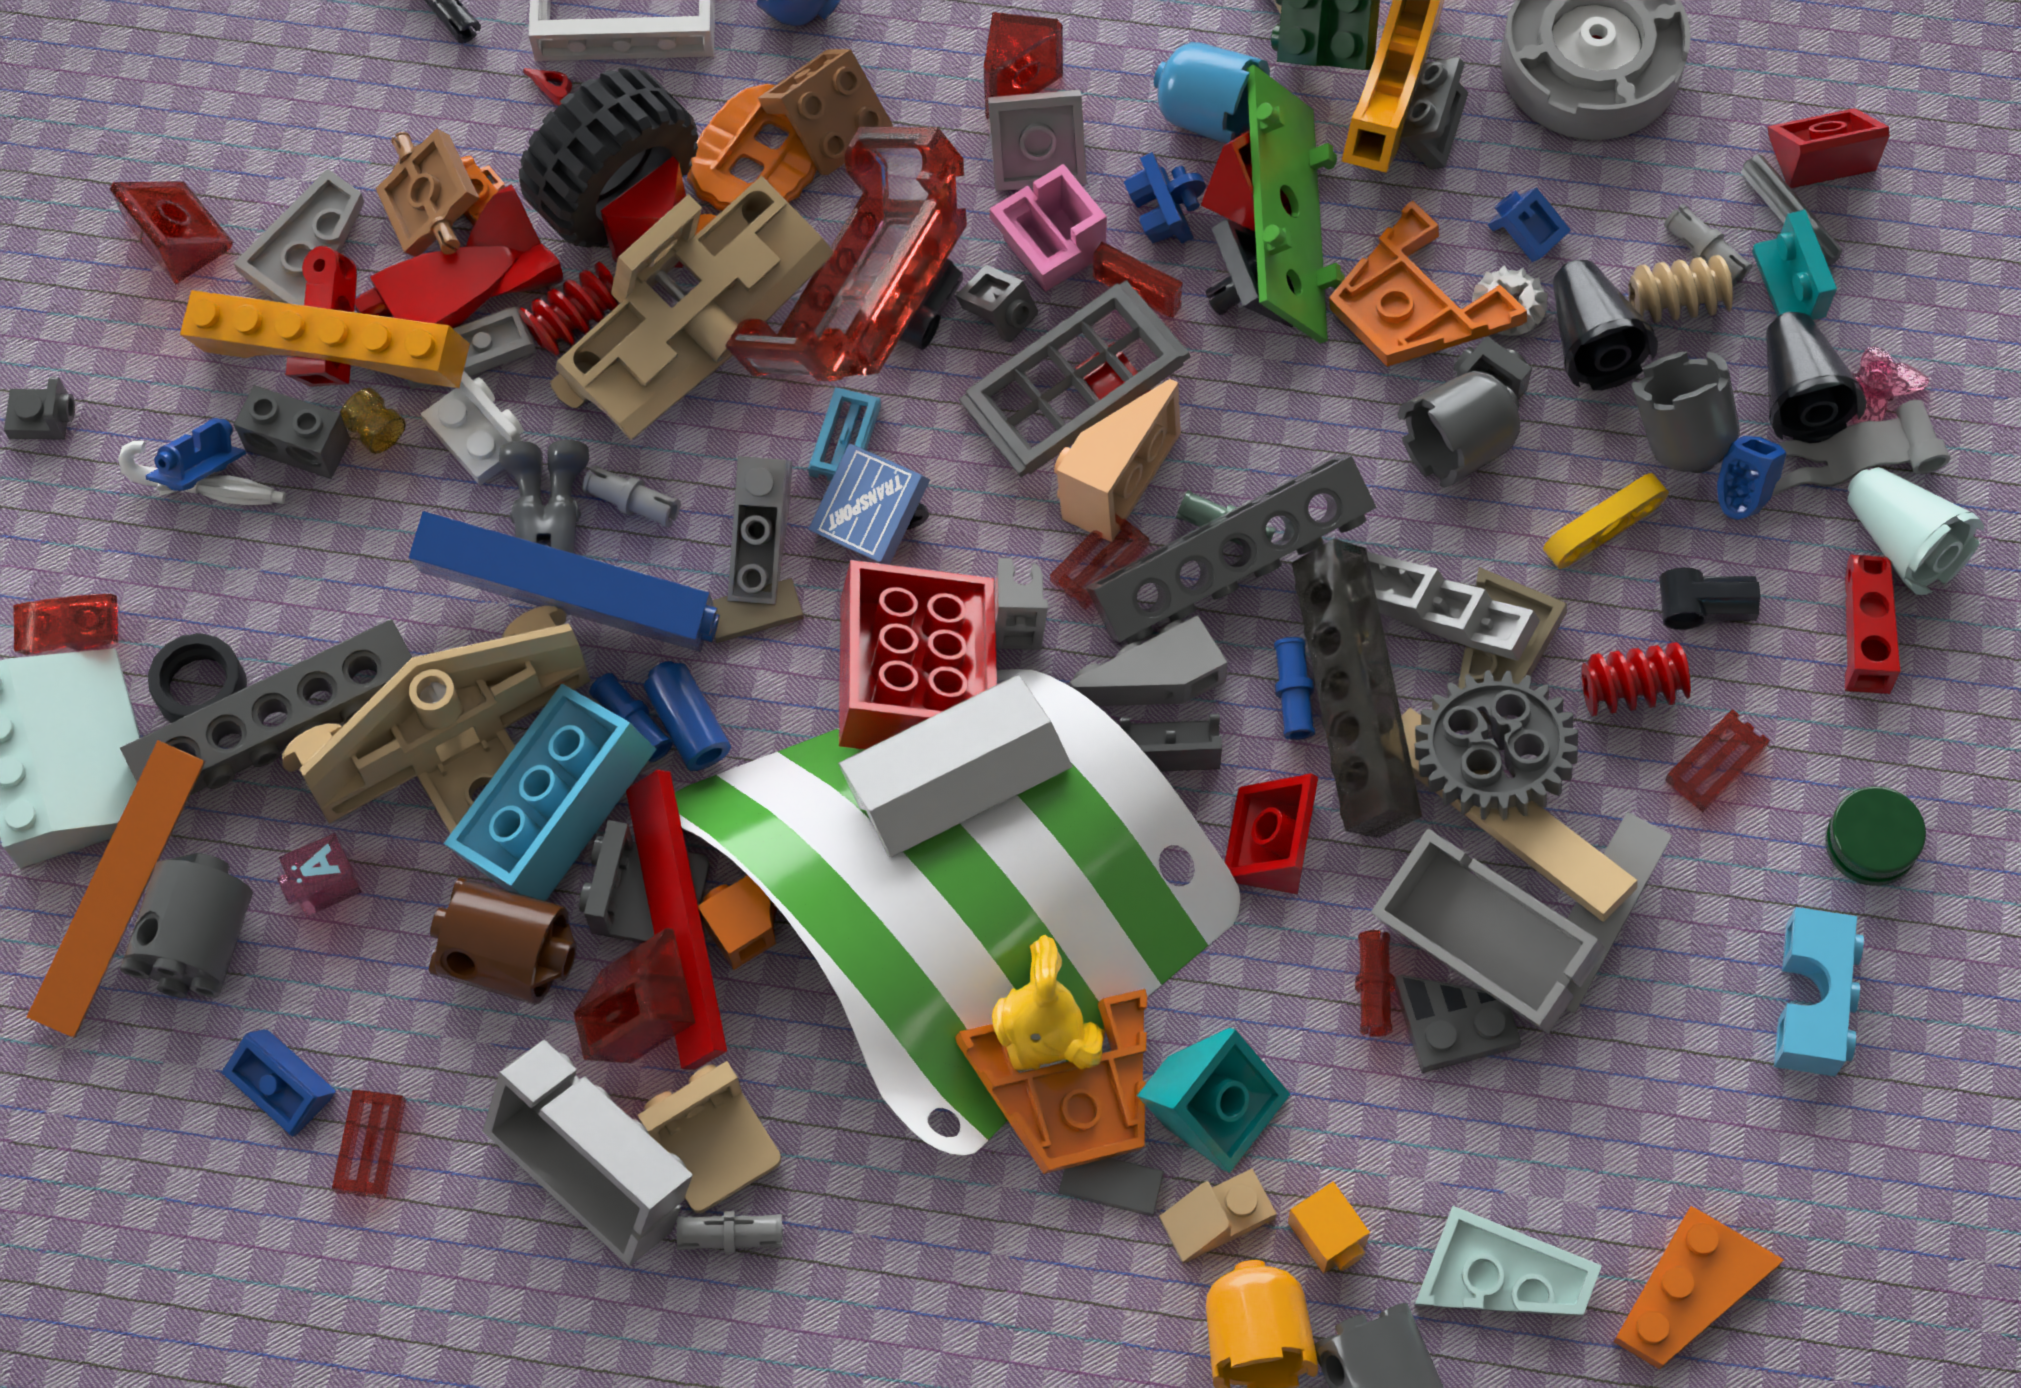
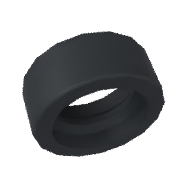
[148,633,247,723]

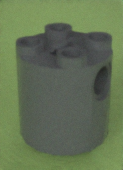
[120,853,253,998]
[1314,1303,1444,1388]

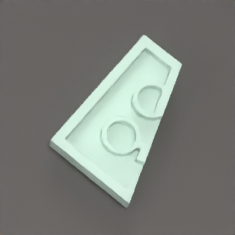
[1414,1206,1602,1317]

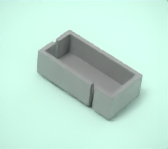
[1370,828,1606,1034]
[483,1040,693,1266]

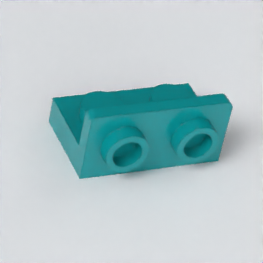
[1752,210,1837,320]

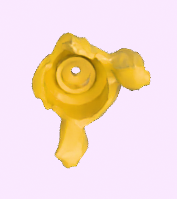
[992,935,1105,1071]

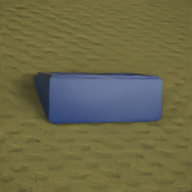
[221,1029,336,1137]

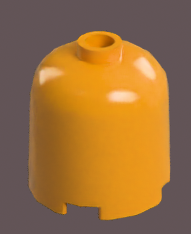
[1206,1260,1318,1388]

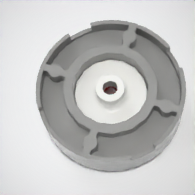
[1500,0,1691,140]

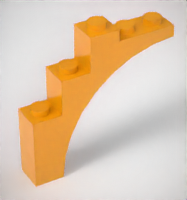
[1341,0,1444,173]

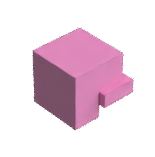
[990,164,1107,292]

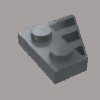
[1393,975,1522,1073]

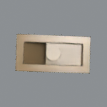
[1159,1168,1277,1264]

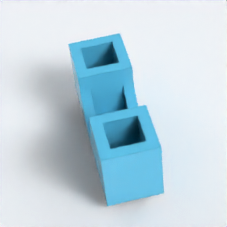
[1774,907,1864,1077]

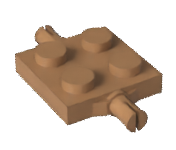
[375,128,479,257]

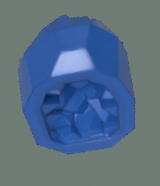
[1717,436,1787,520]

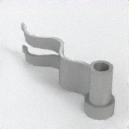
[1772,400,1950,496]

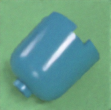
[1154,42,1270,144]

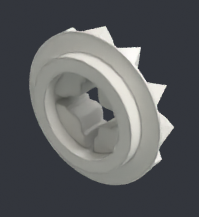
[1472,265,1548,336]

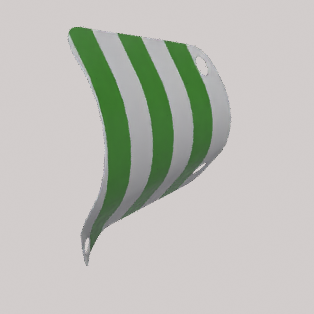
[675,669,1241,1156]

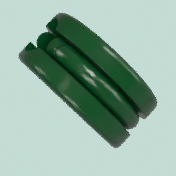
[1825,786,1926,886]

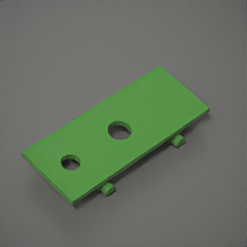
[1247,65,1345,344]

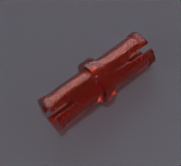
[1355,930,1395,1037]

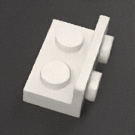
[421,371,524,486]

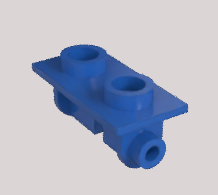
[145,418,246,491]

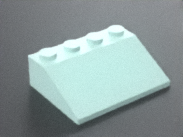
[0,648,141,868]

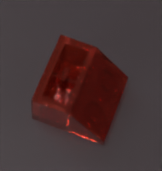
[573,928,696,1063]

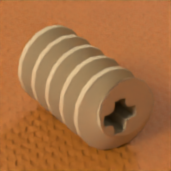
[1628,255,1733,323]

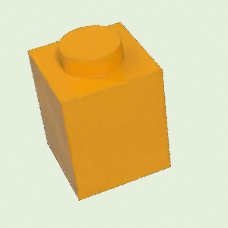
[1288,1181,1370,1274]

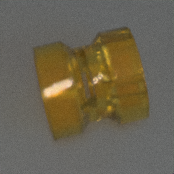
[340,387,406,454]

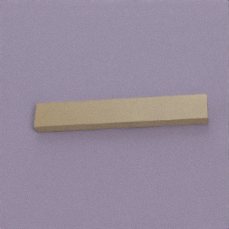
[1377,708,1637,922]

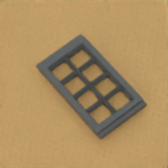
[959,280,1191,478]

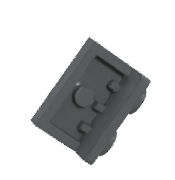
[1400,56,1469,170]

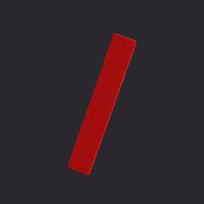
[626,769,727,1070]

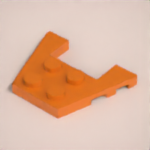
[1329,200,1527,367]
[955,989,1147,1174]

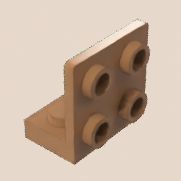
[758,49,893,175]

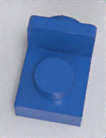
[1487,187,1571,262]

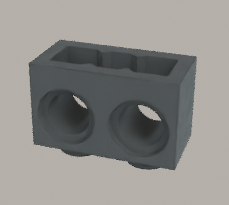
[233,385,351,479]

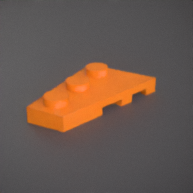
[1613,1206,1784,1370]

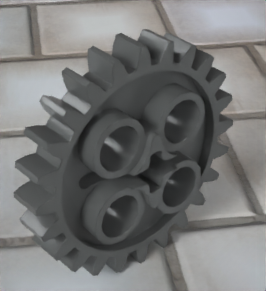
[1414,670,1578,820]

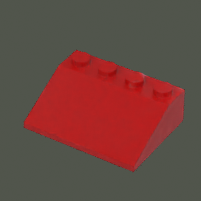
[839,560,997,750]

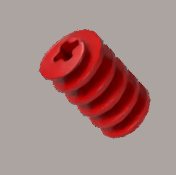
[519,261,620,356]
[1581,642,1691,716]

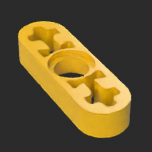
[1543,473,1669,569]

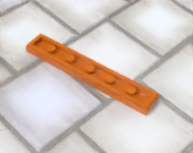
[26,740,206,1038]

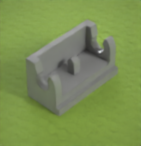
[994,558,1048,650]

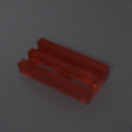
[1093,241,1183,318]
[1050,513,1150,610]
[1665,709,1770,813]
[332,1089,406,1199]

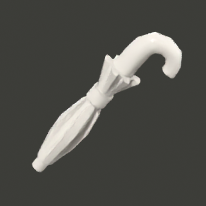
[118,441,286,505]

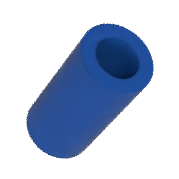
[643,661,731,771]

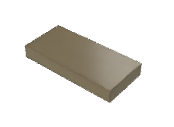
[712,578,804,643]

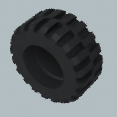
[519,68,698,248]

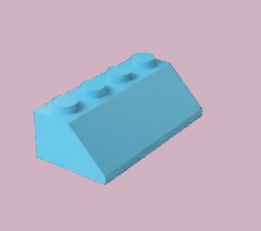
[443,684,656,901]

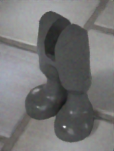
[499,440,589,553]

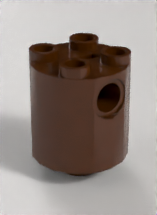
[429,877,577,1005]

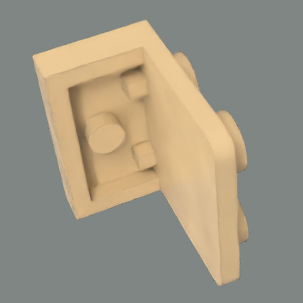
[637,1061,781,1213]

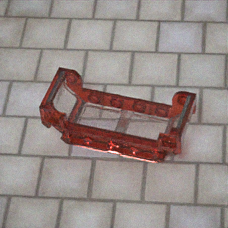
[725,127,967,382]

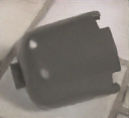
[1632,352,1740,473]
[1398,371,1520,488]

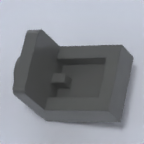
[1454,336,1532,400]

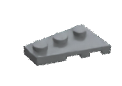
[233,168,365,305]

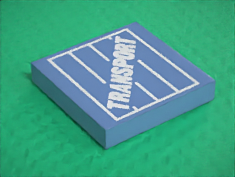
[808,443,930,565]

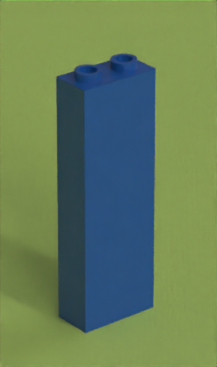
[408,511,720,652]

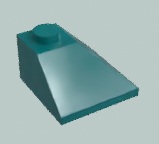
[1137,1027,1291,1173]

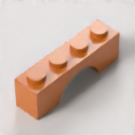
[698,874,778,970]

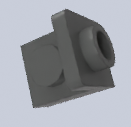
[955,265,1038,342]
[4,377,75,440]

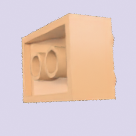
[1054,379,1181,542]

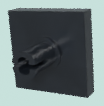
[1206,218,1294,328]

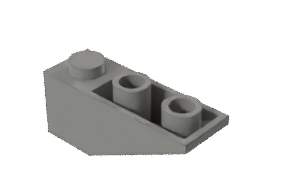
[727,456,793,604]
[1069,615,1228,706]

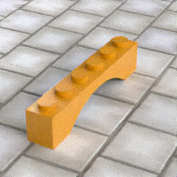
[180,290,470,388]

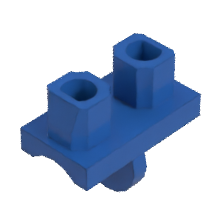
[1124,152,1206,244]

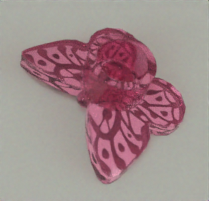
[1851,346,1929,424]

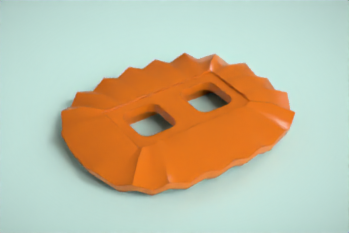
[687,84,817,211]

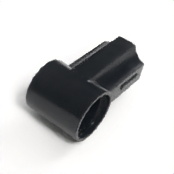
[880,255,963,350]
[1659,567,1761,630]

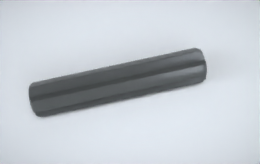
[1741,154,1842,266]

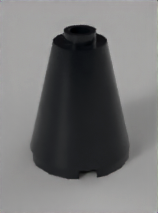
[1553,260,1658,391]
[1766,312,1867,444]

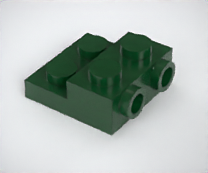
[1271,0,1380,70]

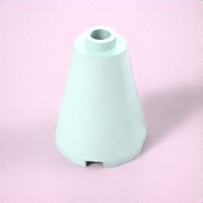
[1847,467,1984,595]

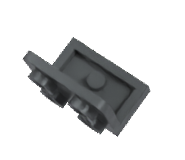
[579,820,710,946]

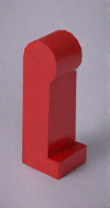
[285,246,357,387]
[1845,554,1900,694]

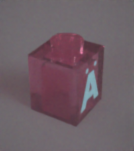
[277,833,362,917]

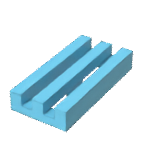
[808,387,881,481]

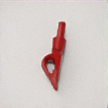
[523,68,572,107]

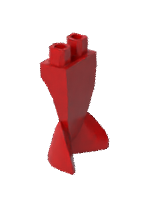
[355,184,564,329]

